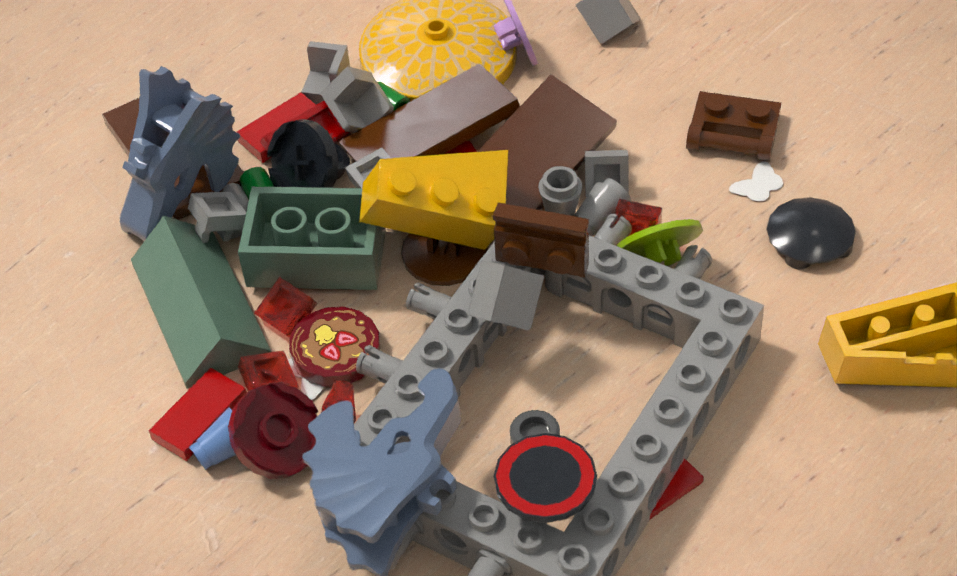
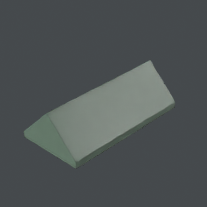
[131,216,272,389]

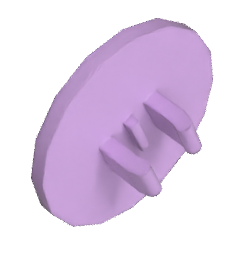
[493,0,538,66]

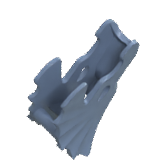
[120,66,240,241]
[302,368,462,576]

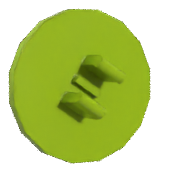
[617,219,703,266]

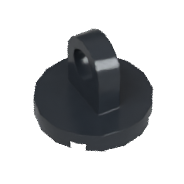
[267,119,350,188]

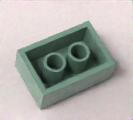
[238,187,386,290]

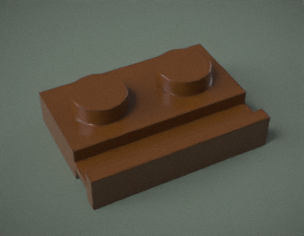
[493,202,589,278]

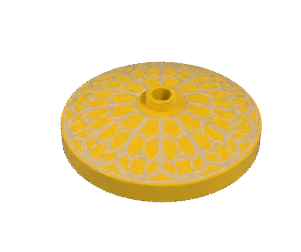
[359,0,517,101]

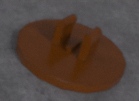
[401,233,488,286]

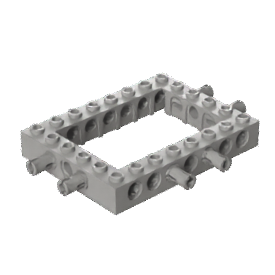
[354,214,764,576]

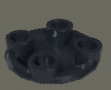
[766,197,856,270]

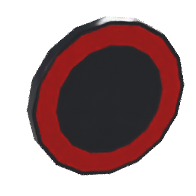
[494,433,597,523]

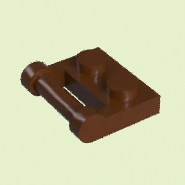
[686,91,782,161]

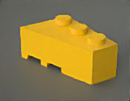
[360,150,508,250]
[818,282,957,388]

